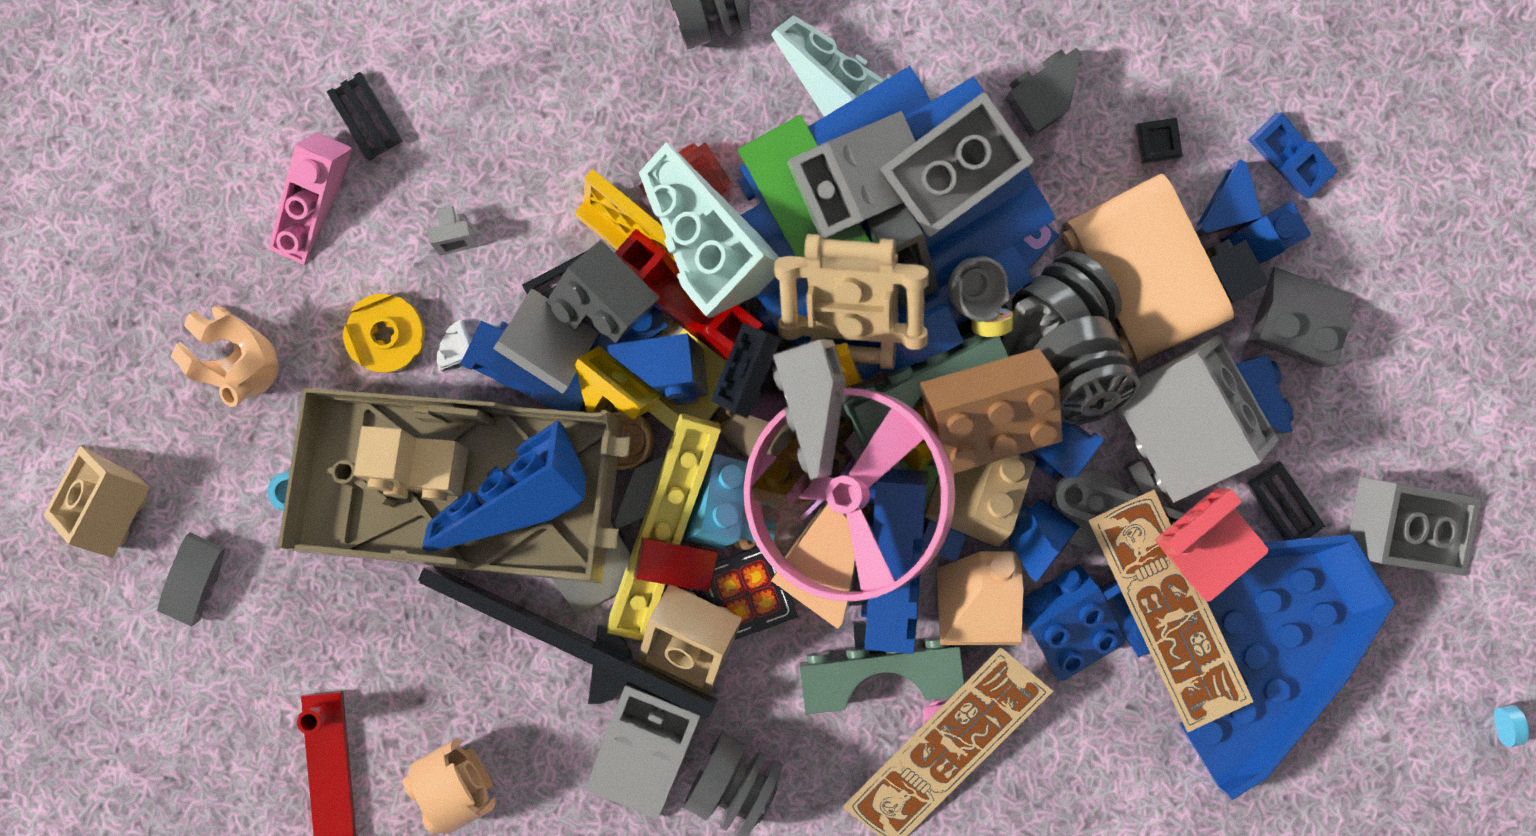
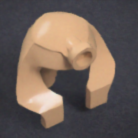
[171,306,279,407]

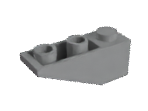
[773,339,846,480]

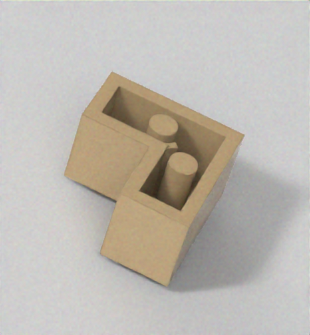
[354,426,469,502]

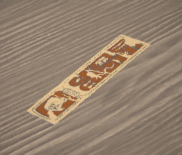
[1088,490,1254,733]
[842,647,1053,836]

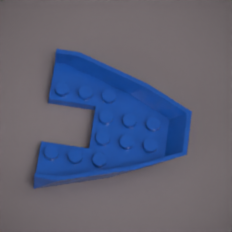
[1099,534,1395,800]

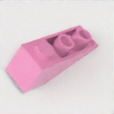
[269,132,352,265]

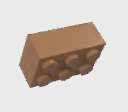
[920,348,1063,474]

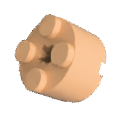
[403,738,496,835]

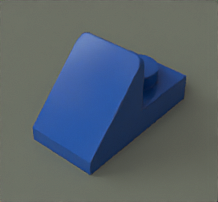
[1220,201,1311,264]

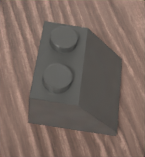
[1247,267,1350,368]

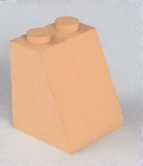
[771,501,868,629]

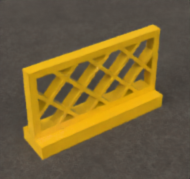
[575,169,677,265]

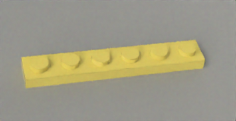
[606,413,721,641]

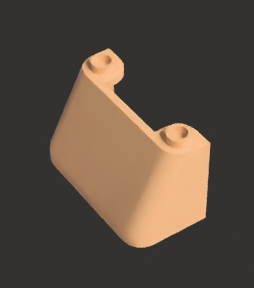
[1062,174,1234,365]

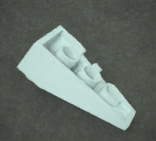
[639,143,780,318]

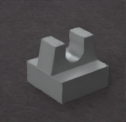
[428,206,478,255]

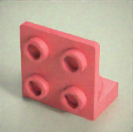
[1154,488,1268,602]

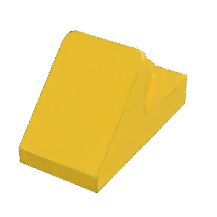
[575,346,660,420]

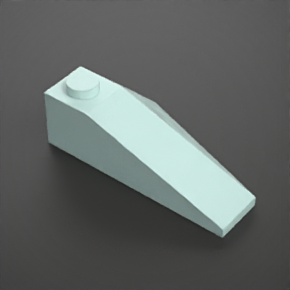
[771,15,892,117]

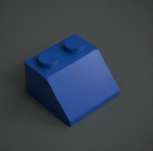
[608,333,709,405]

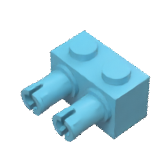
[684,454,776,549]

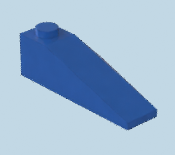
[422,420,587,553]

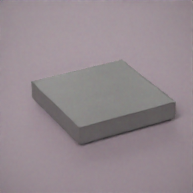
[493,289,599,394]

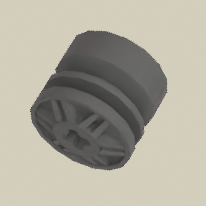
[670,0,751,50]
[1012,251,1122,322]
[1034,316,1140,424]
[683,732,783,836]

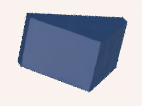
[1194,159,1262,237]

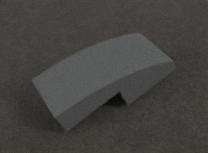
[157,532,225,627]

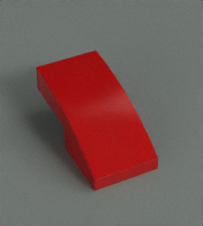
[633,537,718,591]

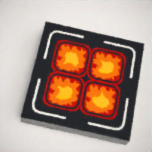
[704,546,798,640]

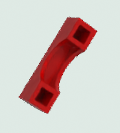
[614,229,764,361]

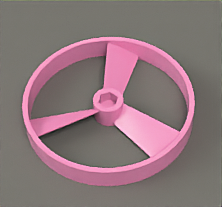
[744,388,955,601]

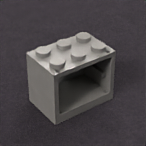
[1117,335,1279,503]

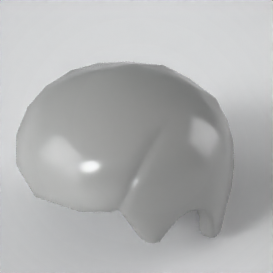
[948,256,1010,322]

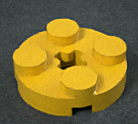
[343,293,426,373]

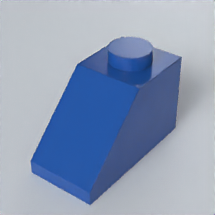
[1009,498,1080,582]

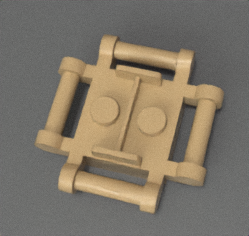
[774,234,928,369]

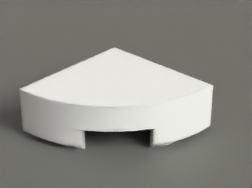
[437,319,471,371]

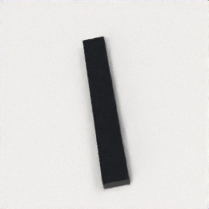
[418,566,718,718]

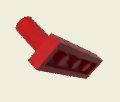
[297,691,357,836]

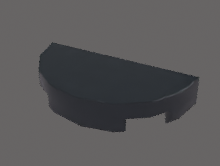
[588,625,632,704]

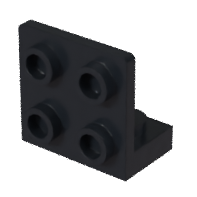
[711,323,801,422]

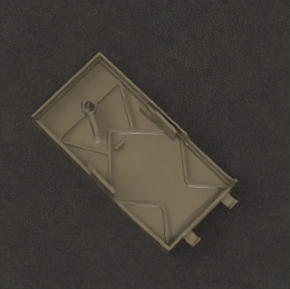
[278,388,631,584]

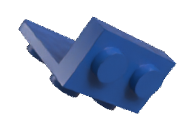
[1022,564,1125,681]

